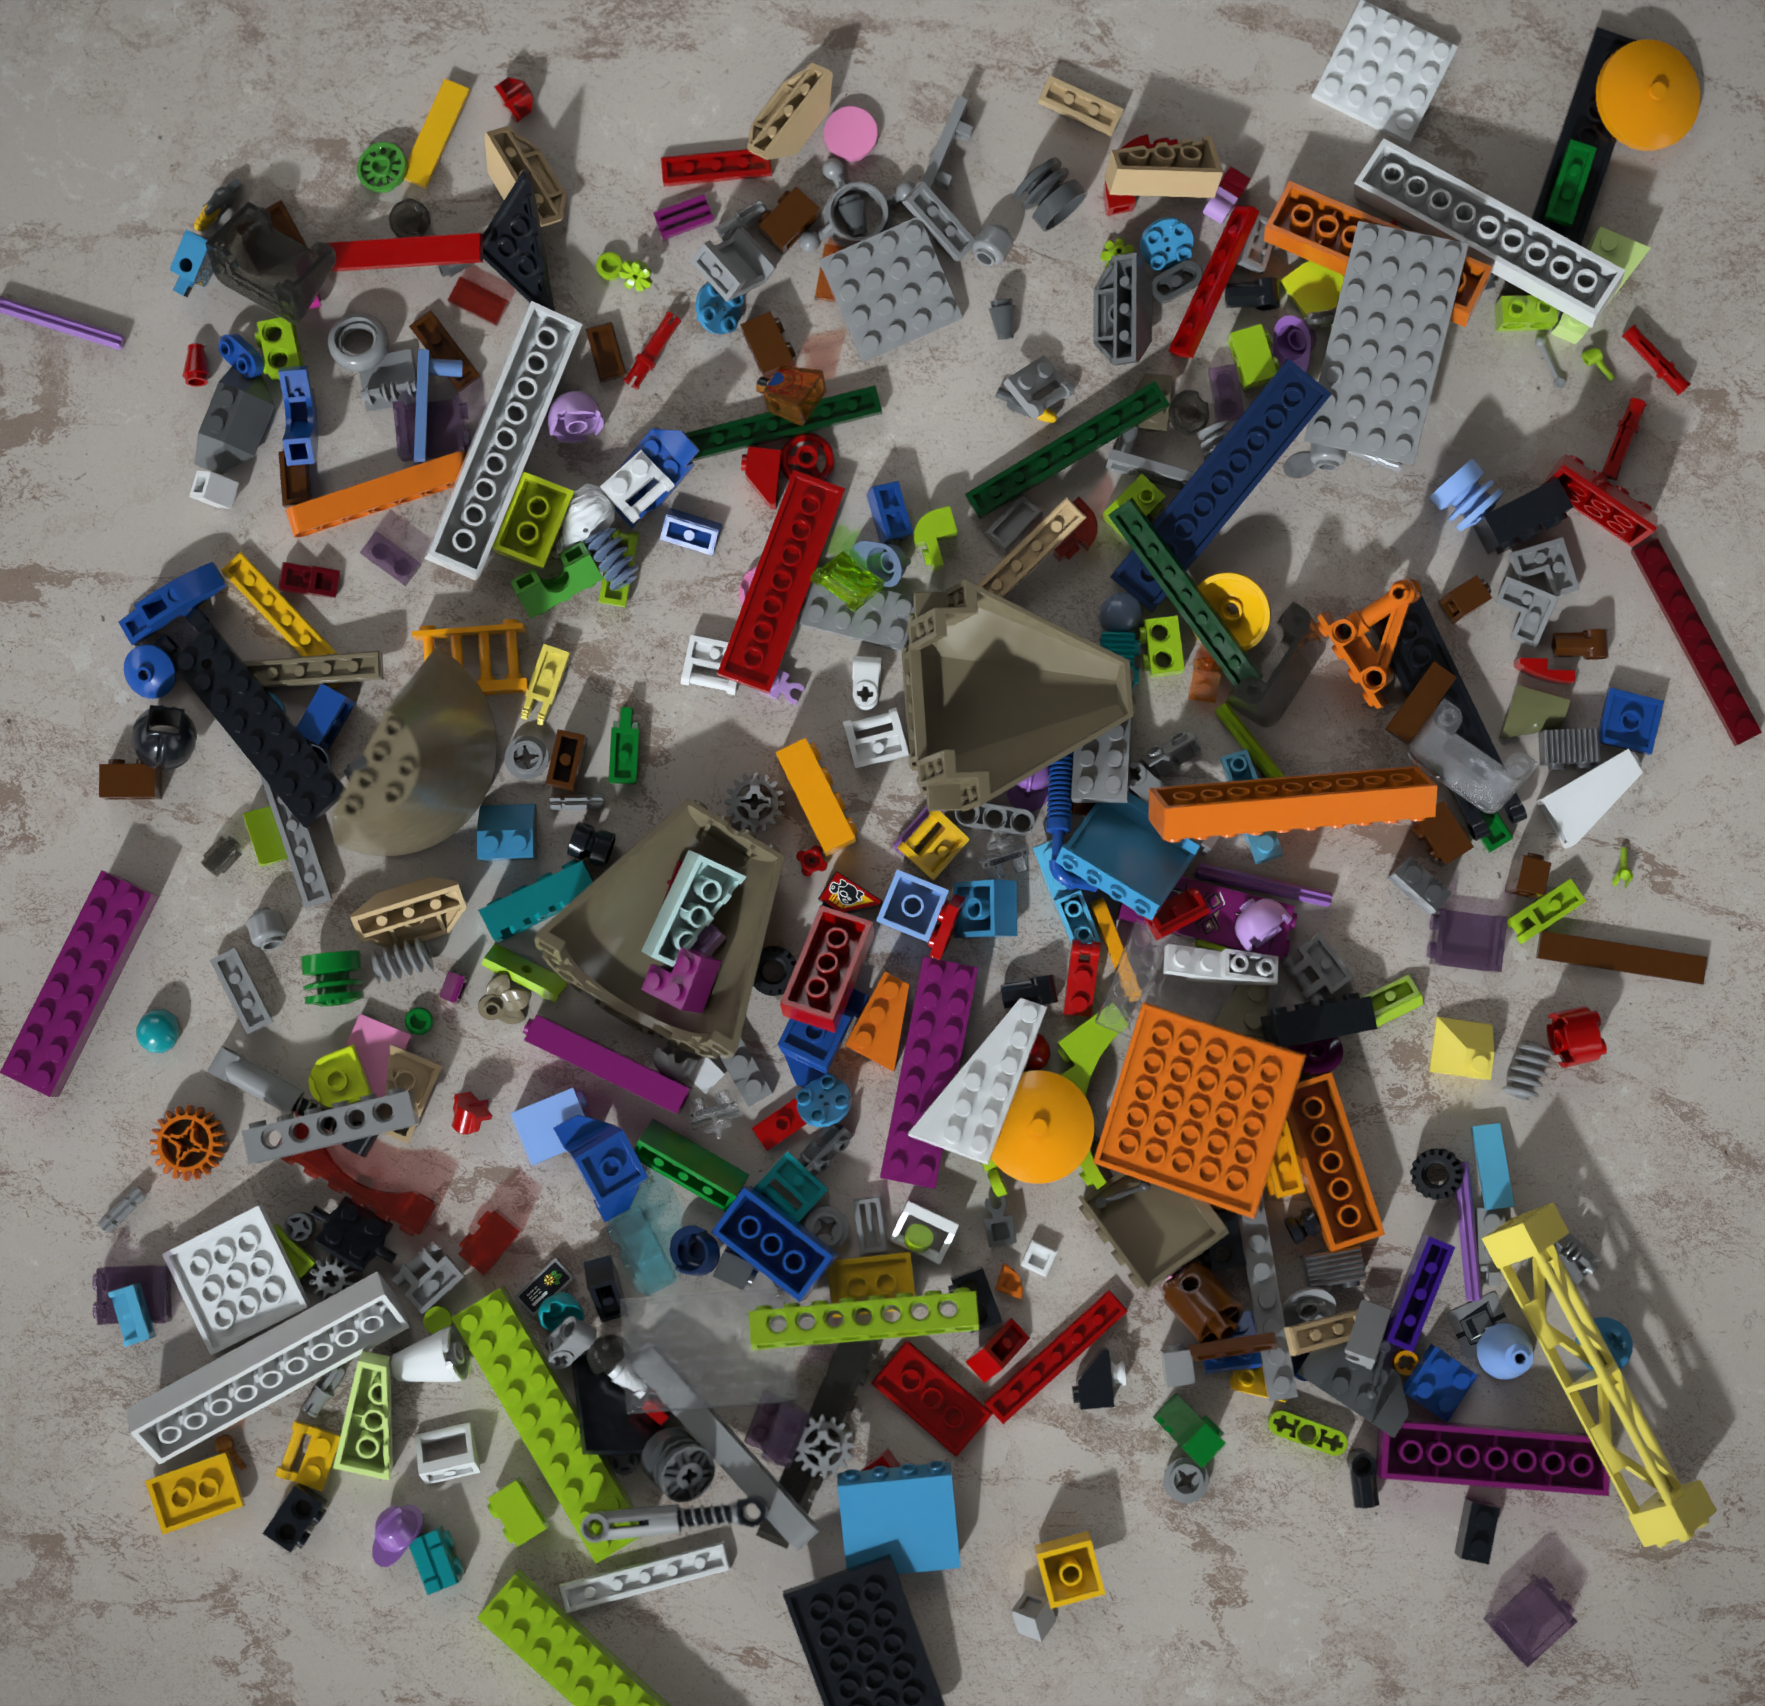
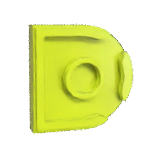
[1279,261,1344,318]
[308,1044,373,1109]

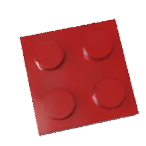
[928,894,965,960]

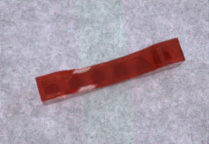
[276,1124,440,1237]

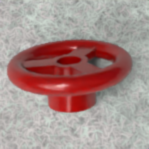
[780,433,835,481]

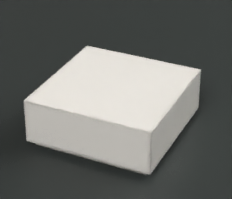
[687,1057,725,1094]
[1020,1239,1058,1277]

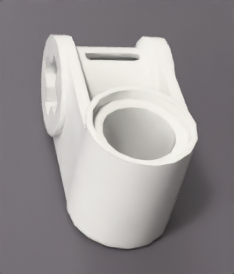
[852,656,882,711]

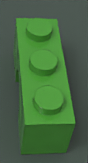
[510,541,603,619]

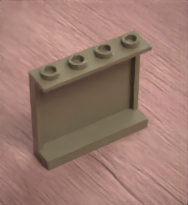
[1078,1172,1229,1293]

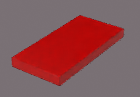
[871,1340,993,1457]

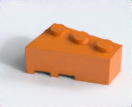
[845,971,909,1072]

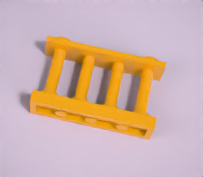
[412,619,530,696]
[1266,1119,1305,1198]

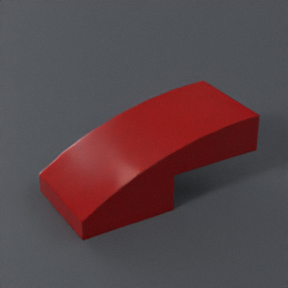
[1514,658,1575,685]

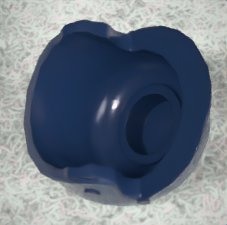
[669,1225,720,1276]

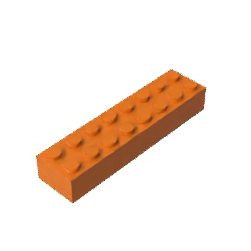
[1264,181,1493,328]

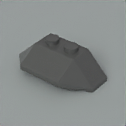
[1093,252,1152,366]
[195,367,275,475]

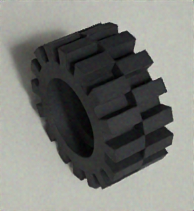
[753,946,797,996]
[1410,1148,1464,1200]

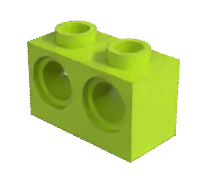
[1495,295,1558,332]
[255,315,304,382]
[1138,615,1185,678]

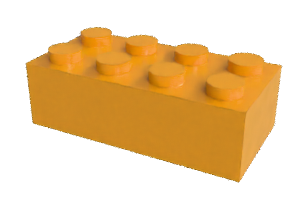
[775,737,858,857]

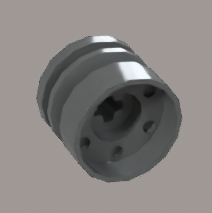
[1014,157,1087,232]
[641,1427,715,1503]

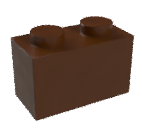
[759,186,821,255]
[740,311,796,378]
[1438,575,1492,624]
[546,729,588,792]
[99,759,162,800]
[1410,800,1474,867]
[1504,853,1552,899]

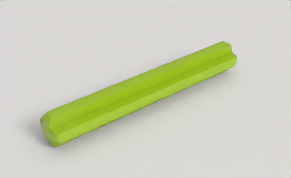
[1215,702,1285,778]

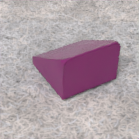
[439,971,468,1004]

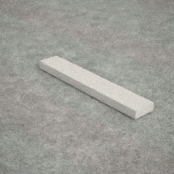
[559,1540,731,1613]

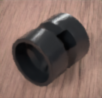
[567,821,616,868]

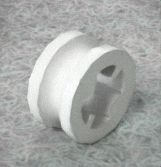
[1110,1360,1126,1387]

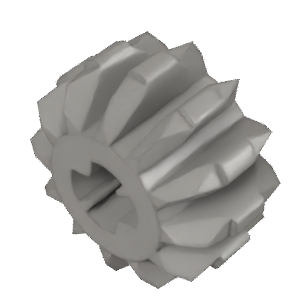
[309,1254,358,1301]

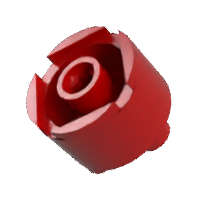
[1546,1006,1607,1068]

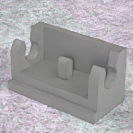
[1345,1299,1391,1370]

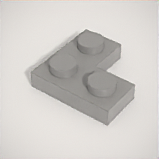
[1508,537,1580,597]
[1495,576,1559,648]

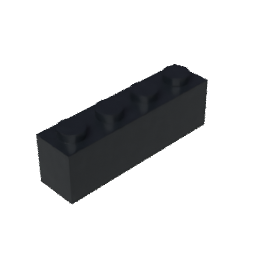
[1260,992,1377,1047]

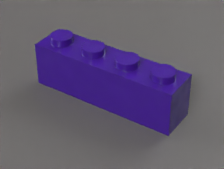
[1382,1234,1455,1352]

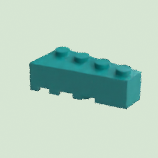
[478,859,594,943]

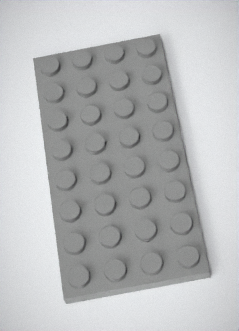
[1304,221,1469,466]

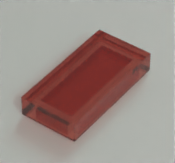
[447,276,509,327]

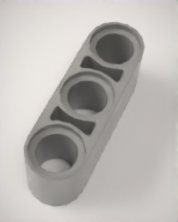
[954,803,1035,836]

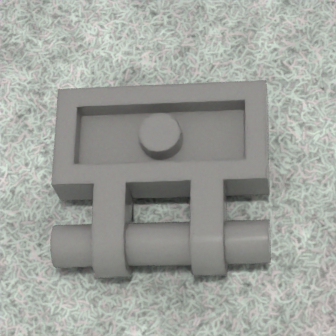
[1282,933,1354,1006]
[392,1241,466,1315]

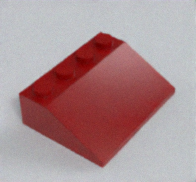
[1541,454,1658,547]

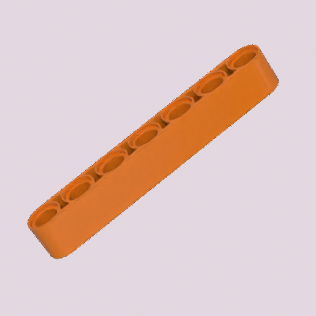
[285,451,467,538]

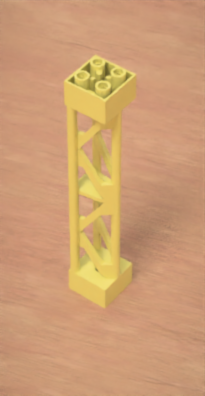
[1481,1202,1717,1547]

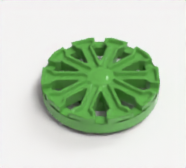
[357,142,408,193]

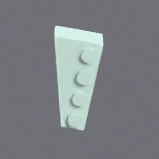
[641,850,746,967]

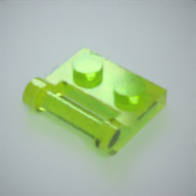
[810,551,885,612]

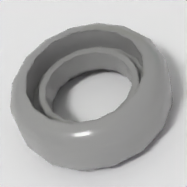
[328,313,389,372]

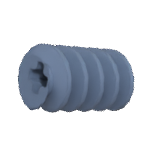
[585,527,639,591]

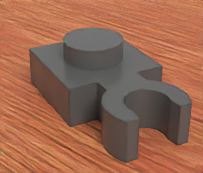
[984,1196,1017,1247]

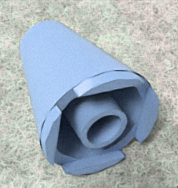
[1476,1323,1533,1380]

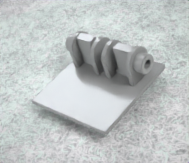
[359,349,417,412]
[1520,1233,1600,1293]

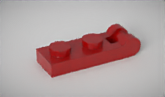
[1063,939,1101,1017]

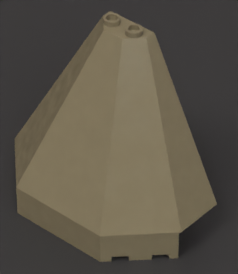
[902,579,1136,812]

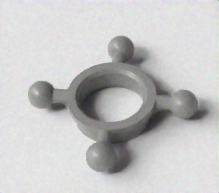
[799,158,915,252]

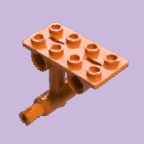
[1316,577,1422,710]

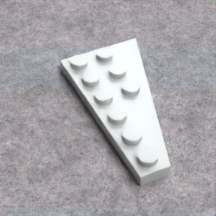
[908,998,1047,1165]

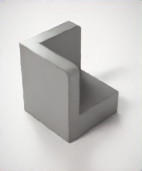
[1011,1590,1056,1642]

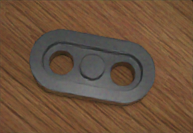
[1151,260,1202,303]

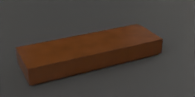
[409,310,481,393]
[1385,661,1457,745]
[1189,1332,1278,1362]

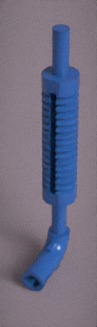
[1046,751,1098,892]

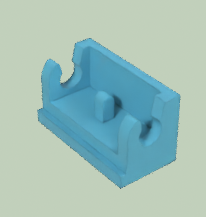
[108,1283,156,1347]

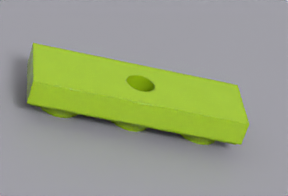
[481,943,568,1002]

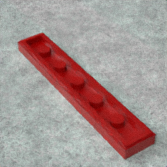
[1168,205,1260,358]
[324,233,483,272]
[984,1290,1128,1424]

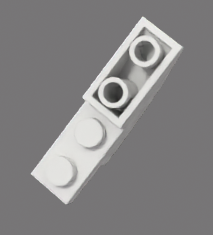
[1164,944,1278,985]

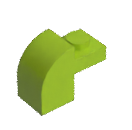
[914,506,958,572]

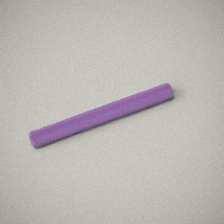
[0,296,125,350]
[1196,863,1332,907]
[1455,1161,1482,1301]

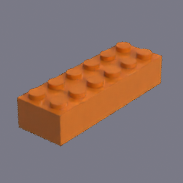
[1287,1072,1385,1252]

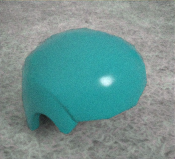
[136,1009,180,1053]
[538,1292,585,1332]

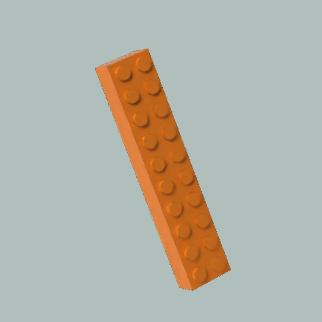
[1148,766,1437,842]

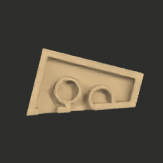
[383,1044,442,1144]

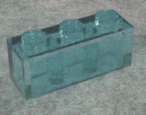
[606,1205,678,1297]

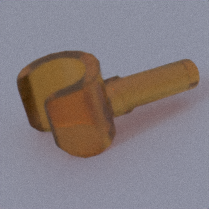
[214,1434,247,1470]

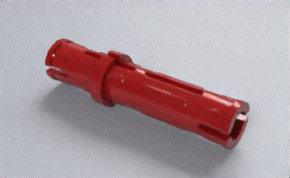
[623,311,682,390]
[1621,324,1691,396]
[1601,398,1647,481]

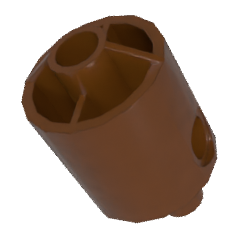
[1162,1261,1243,1343]

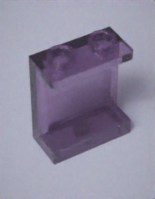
[393,395,471,462]
[1426,908,1508,973]
[92,1264,172,1325]
[744,1390,810,1468]
[1483,1574,1578,1668]

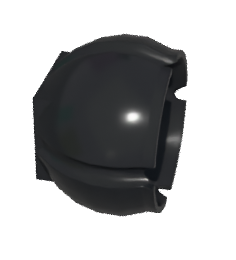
[132,705,197,770]

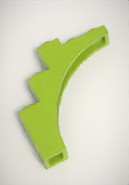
[1056,1002,1129,1189]

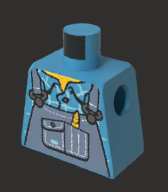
[170,229,226,298]

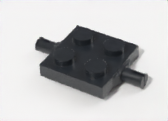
[309,1196,398,1273]

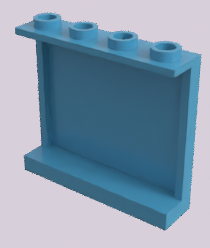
[1055,793,1204,921]
[837,1461,961,1574]

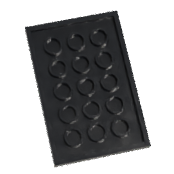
[783,1554,946,1706]

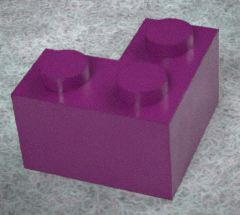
[641,948,722,1013]

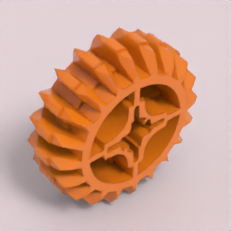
[150,1105,227,1181]

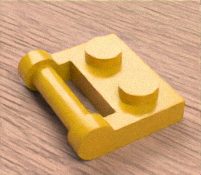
[897,811,970,881]
[274,1420,341,1491]

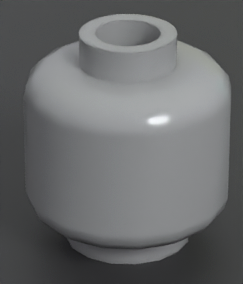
[972,225,1013,267]
[1310,443,1346,471]
[247,907,287,951]

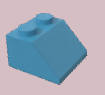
[477,804,537,861]
[953,879,1018,938]

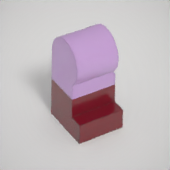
[1203,166,1251,224]

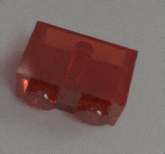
[458,1209,523,1276]

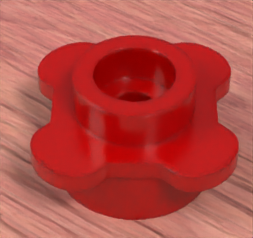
[796,845,828,877]

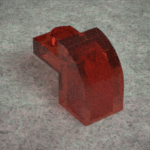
[1052,496,1098,562]

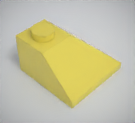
[1429,1017,1495,1080]

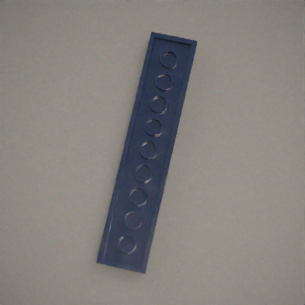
[1110,358,1331,612]

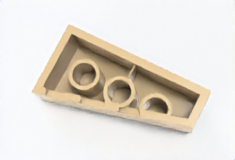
[1104,135,1223,198]

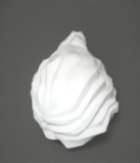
[552,483,615,559]

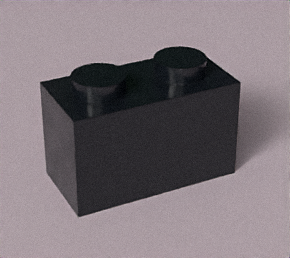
[1454,1497,1500,1565]

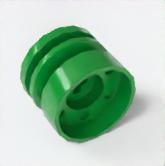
[300,950,365,1007]

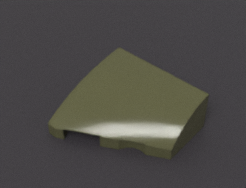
[1499,685,1571,739]

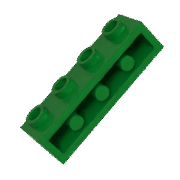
[634,1119,749,1212]

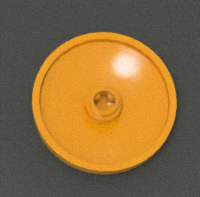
[1596,39,1701,151]
[991,1070,1094,1184]

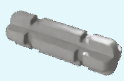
[1304,308,1337,330]
[549,794,604,810]
[98,1186,147,1233]

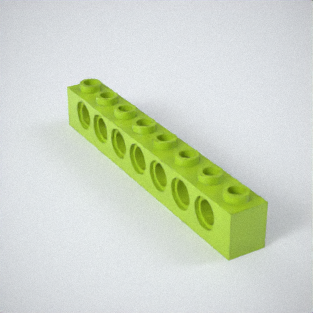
[748,1288,979,1350]

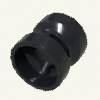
[1284,1207,1322,1245]

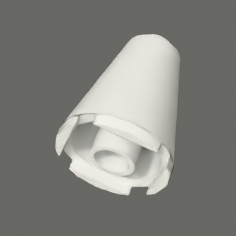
[390,1325,471,1382]

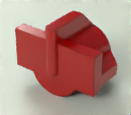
[493,77,534,122]
[452,1091,492,1135]

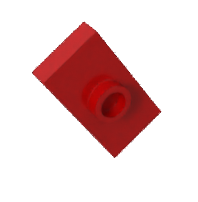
[751,1098,807,1151]

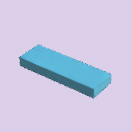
[1471,1123,1515,1211]

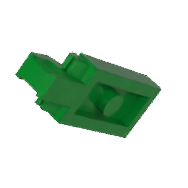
[609,707,640,785]

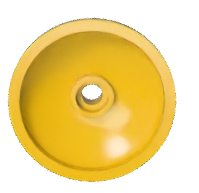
[1192,572,1271,651]

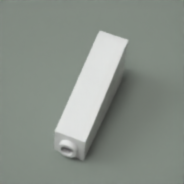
[1537,749,1643,849]

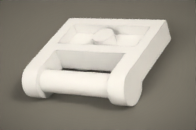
[600,450,675,523]
[681,635,738,695]
[843,708,909,770]

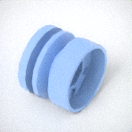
[1429,458,1505,532]

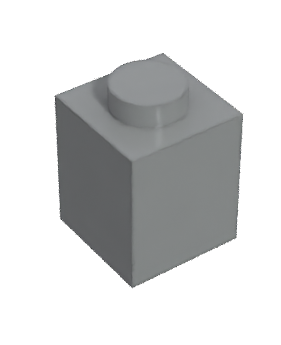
[1160,1343,1196,1387]

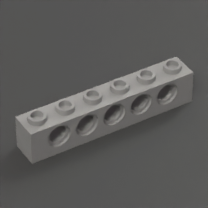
[242,1087,420,1164]

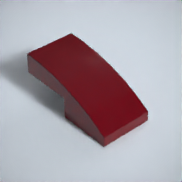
[278,562,340,598]

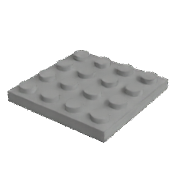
[818,217,963,363]

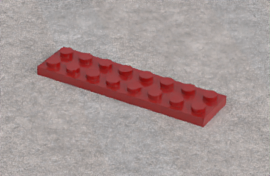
[717,470,845,694]

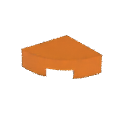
[994,1263,1023,1299]

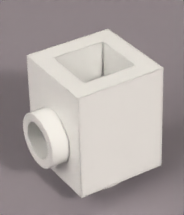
[189,471,239,509]

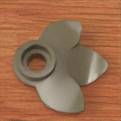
[478,973,532,1024]

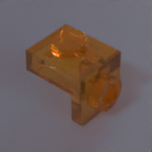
[1188,657,1221,703]

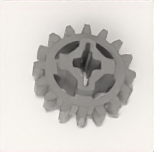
[724,772,785,833]
[792,1414,854,1478]

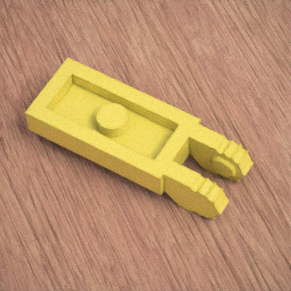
[521,644,571,726]

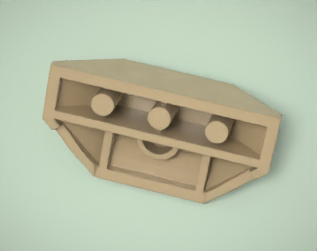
[747,62,833,160]
[484,126,566,227]
[350,877,467,949]

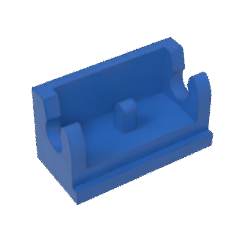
[866,481,913,544]
[297,683,356,751]

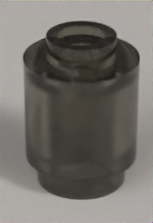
[201,835,242,877]

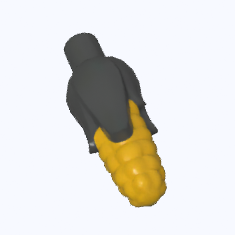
[194,177,242,232]
[995,387,1057,423]

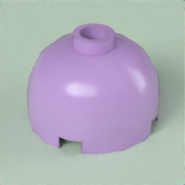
[548,391,604,443]
[1235,898,1293,952]

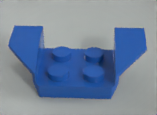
[614,427,700,528]
[777,988,870,1088]
[553,1115,648,1222]

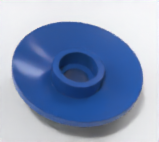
[124,644,176,699]

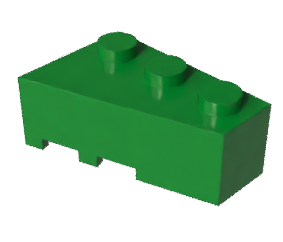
[1153,1393,1227,1469]

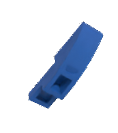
[118,562,227,646]

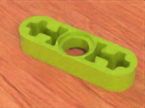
[1267,1409,1348,1456]

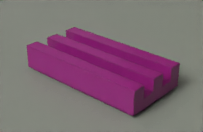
[653,194,714,240]

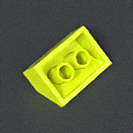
[492,471,575,569]

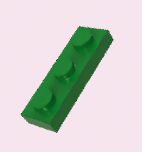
[1544,140,1597,228]

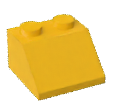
[1034,1531,1106,1609]

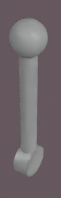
[1535,336,1565,389]

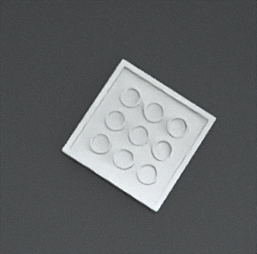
[1311,0,1458,145]
[162,1204,311,1355]

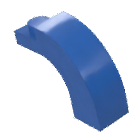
[278,366,318,466]

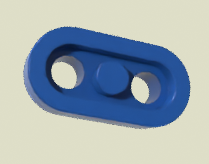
[219,333,264,378]

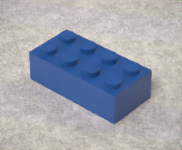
[711,1186,839,1302]

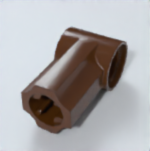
[1551,629,1609,660]

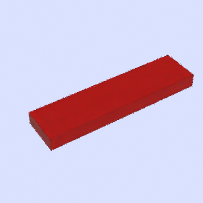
[661,149,772,187]

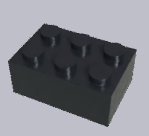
[1473,478,1573,555]

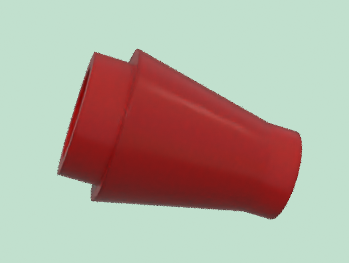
[182,343,211,387]

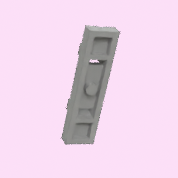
[922,95,973,191]

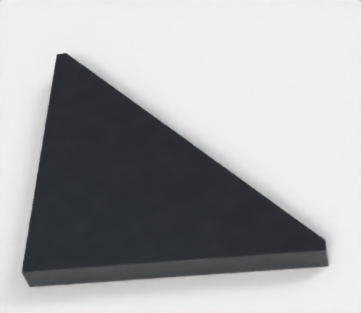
[483,169,555,311]
[572,1353,665,1455]

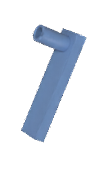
[414,349,463,464]

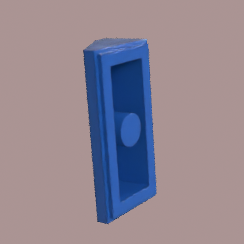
[660,508,722,555]

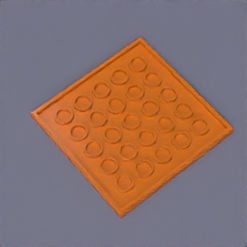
[1093,1002,1306,1219]

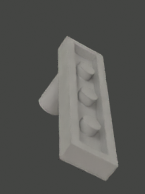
[1105,427,1195,490]

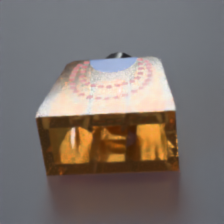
[756,366,827,426]

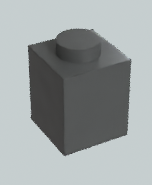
[713,1249,758,1290]

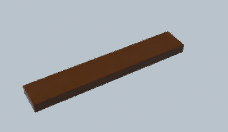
[1536,931,1707,985]

